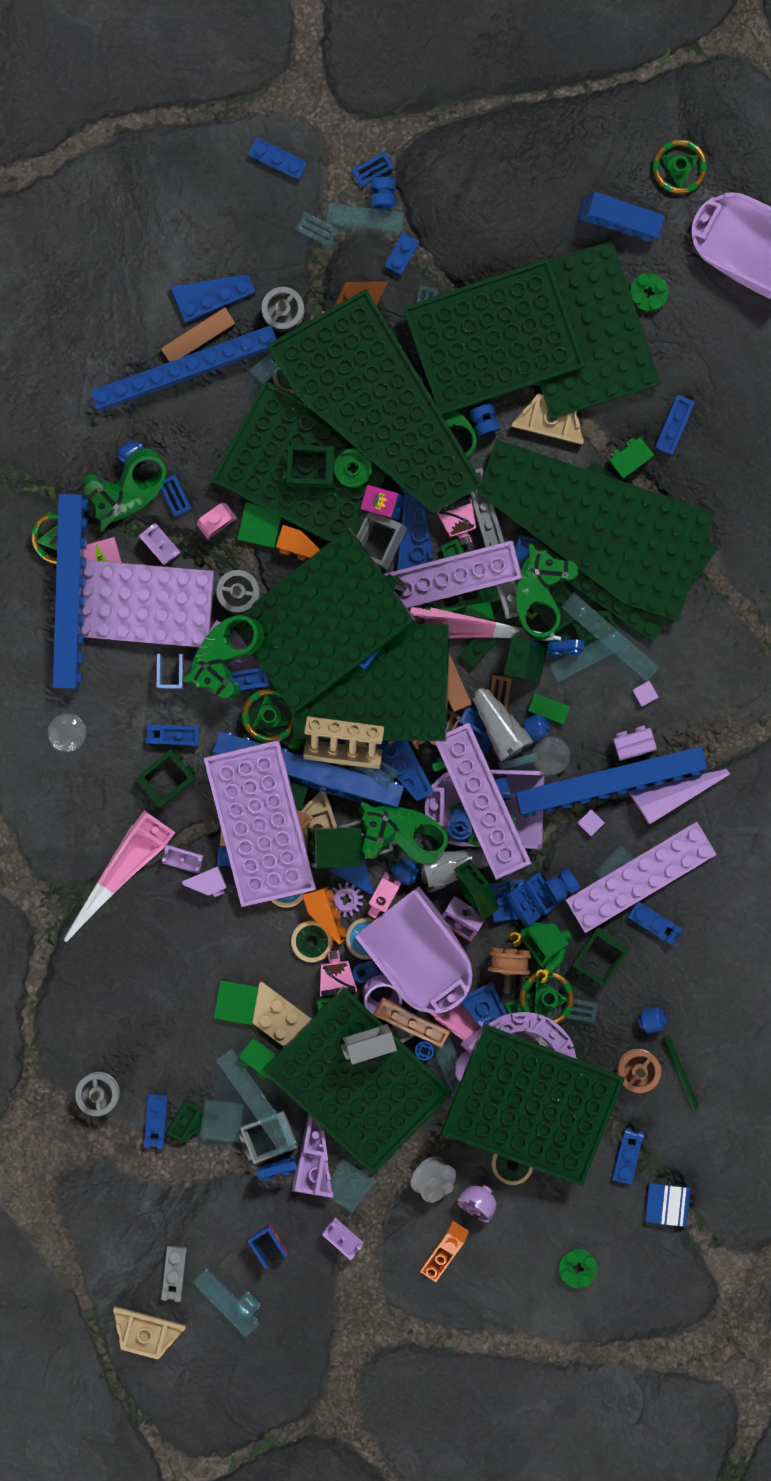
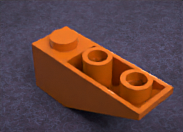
[276,525,320,561]
[303,885,346,944]
[420,1221,469,1282]

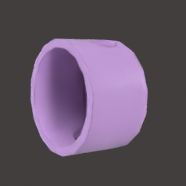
[362,975,402,1018]

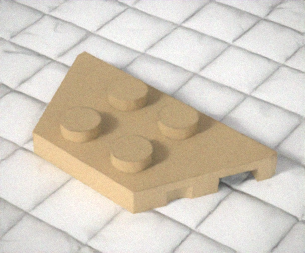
[511,394,584,445]
[301,791,337,852]
[252,981,311,1046]
[113,1306,186,1359]

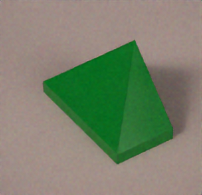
[453,602,495,621]

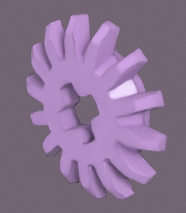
[332,882,363,917]

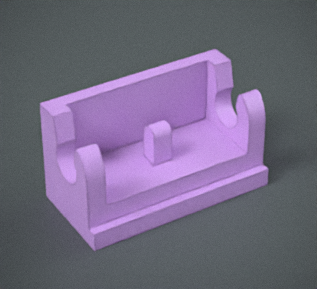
[139,524,181,566]
[162,845,204,874]
[322,1217,364,1260]

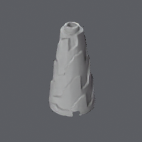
[473,688,534,763]
[418,848,489,893]

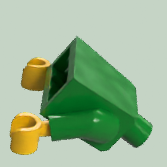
[509,922,571,983]

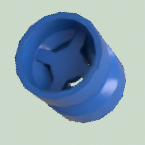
[415,1040,434,1061]

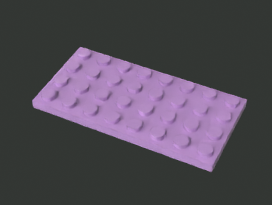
[81,560,214,647]
[204,740,317,907]

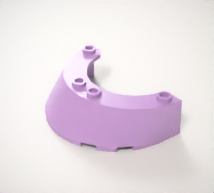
[460,1012,578,1059]

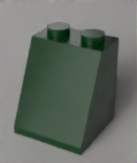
[502,636,547,684]
[307,827,365,868]

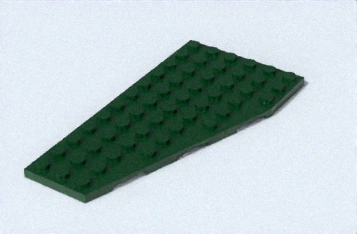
[267,289,483,515]
[478,439,715,622]

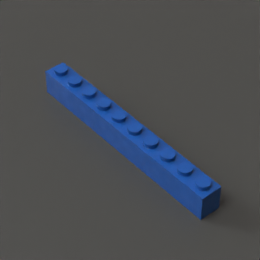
[91,325,276,412]
[53,494,89,689]
[213,732,404,808]
[514,746,707,818]

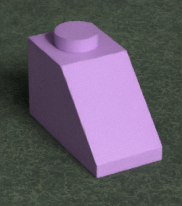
[182,866,227,897]

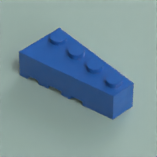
[577,192,665,242]

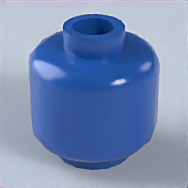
[116,440,144,468]
[523,714,551,742]
[391,858,421,886]
[638,1007,668,1034]

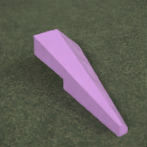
[629,769,730,824]
[292,1114,333,1198]

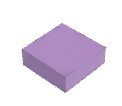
[632,681,658,707]
[577,809,604,836]

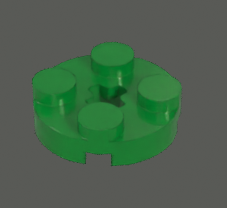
[630,273,668,312]
[334,449,372,488]
[559,1248,598,1288]

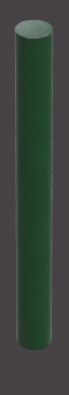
[663,1036,699,1110]

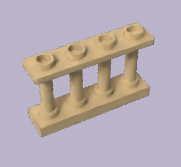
[303,717,384,769]

